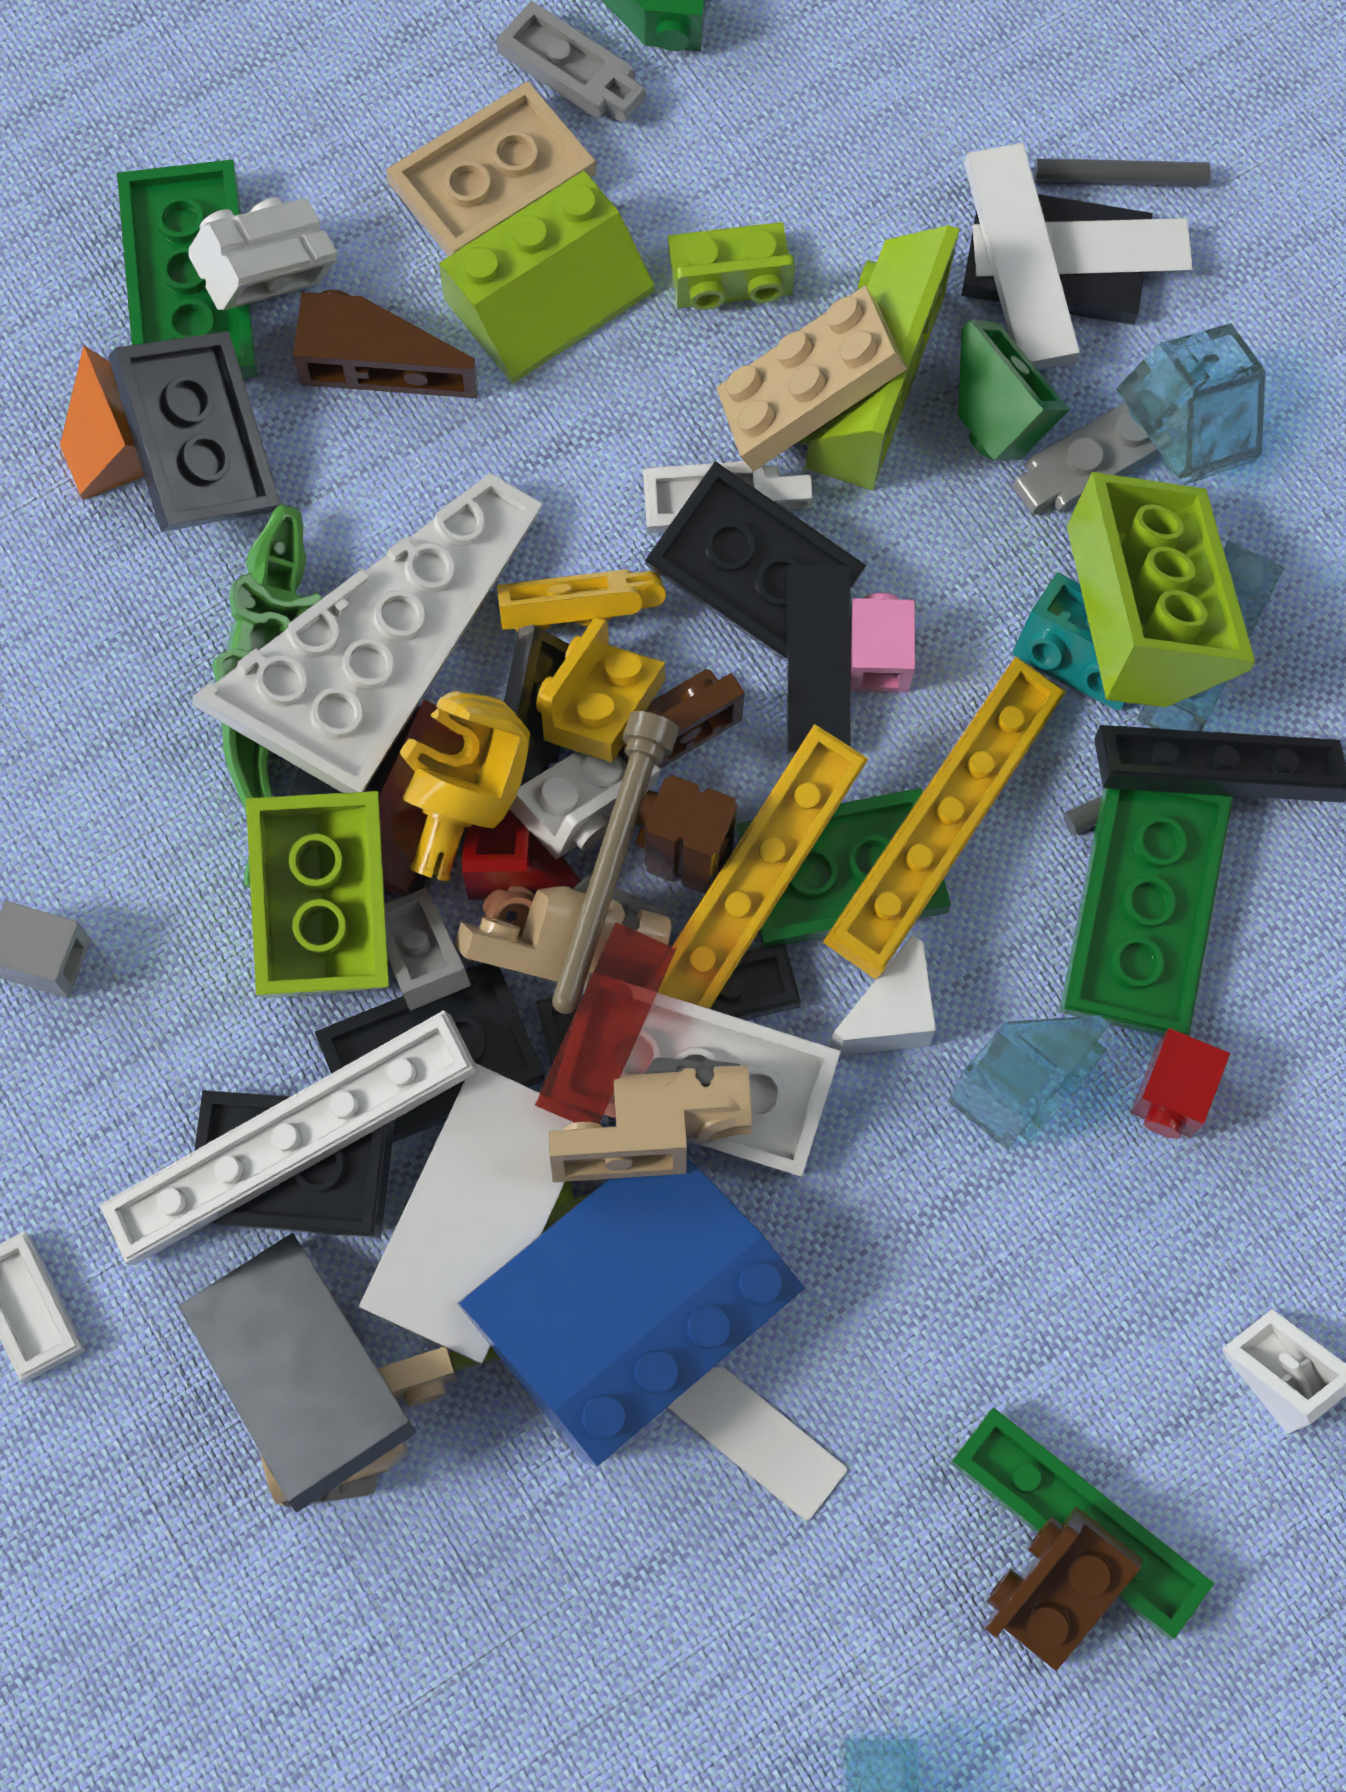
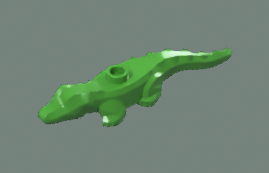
[212,504,322,888]

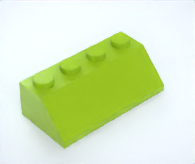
[799,225,960,491]
[1067,472,1255,707]

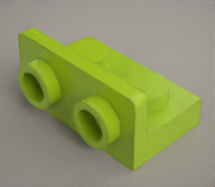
[667,222,795,310]

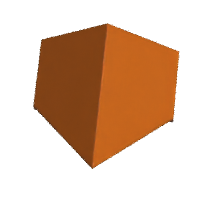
[60,345,144,500]

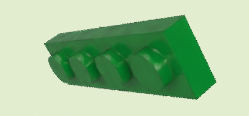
[950,1407,1215,1640]

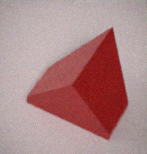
[462,809,581,900]

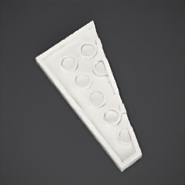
[192,473,542,793]

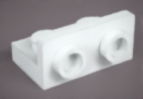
[509,751,662,859]

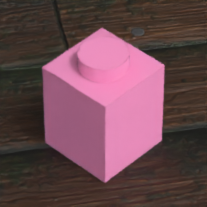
[850,593,915,693]

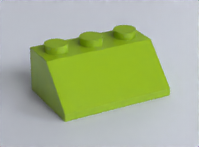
[439,171,655,384]
[246,791,389,999]

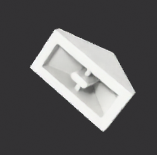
[829,935,936,1056]
[1222,1309,1346,1434]

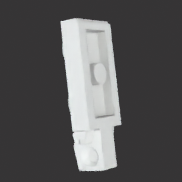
[643,461,813,534]

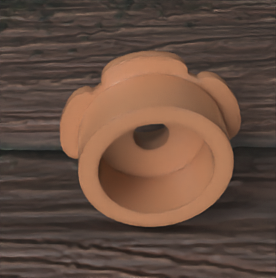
[481,886,535,938]

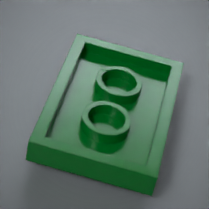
[736,788,951,947]

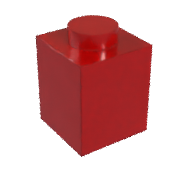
[1130,1028,1231,1139]

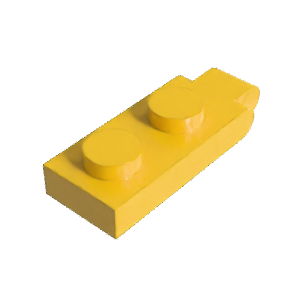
[497,569,666,632]

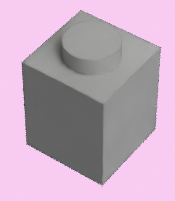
[0,900,91,999]

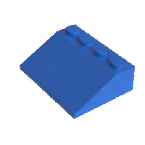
[457,1157,805,1467]

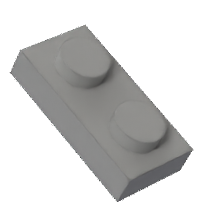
[385,888,471,1011]

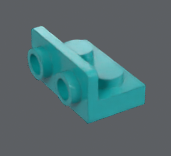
[1013,572,1125,710]

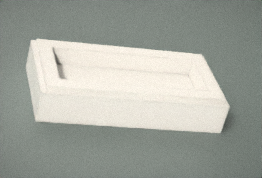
[0,1231,86,1383]

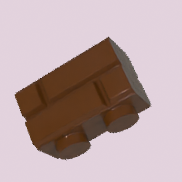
[635,774,737,894]

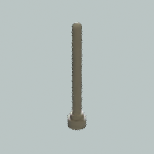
[552,711,679,1014]

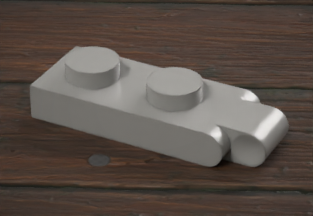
[496,0,647,122]
[1012,394,1174,515]

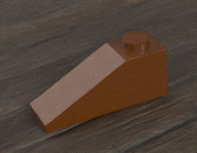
[293,290,478,399]

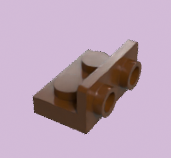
[618,669,745,769]
[984,1506,1143,1671]

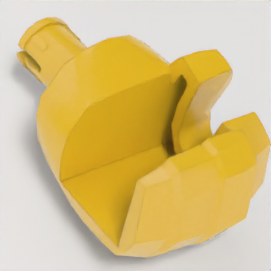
[400,691,530,881]

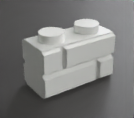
[188,197,337,311]

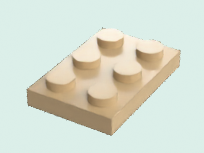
[386,81,596,257]
[716,285,907,472]

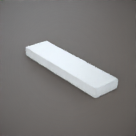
[964,142,1080,369]

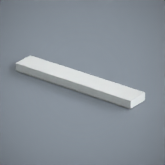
[100,1010,479,1265]

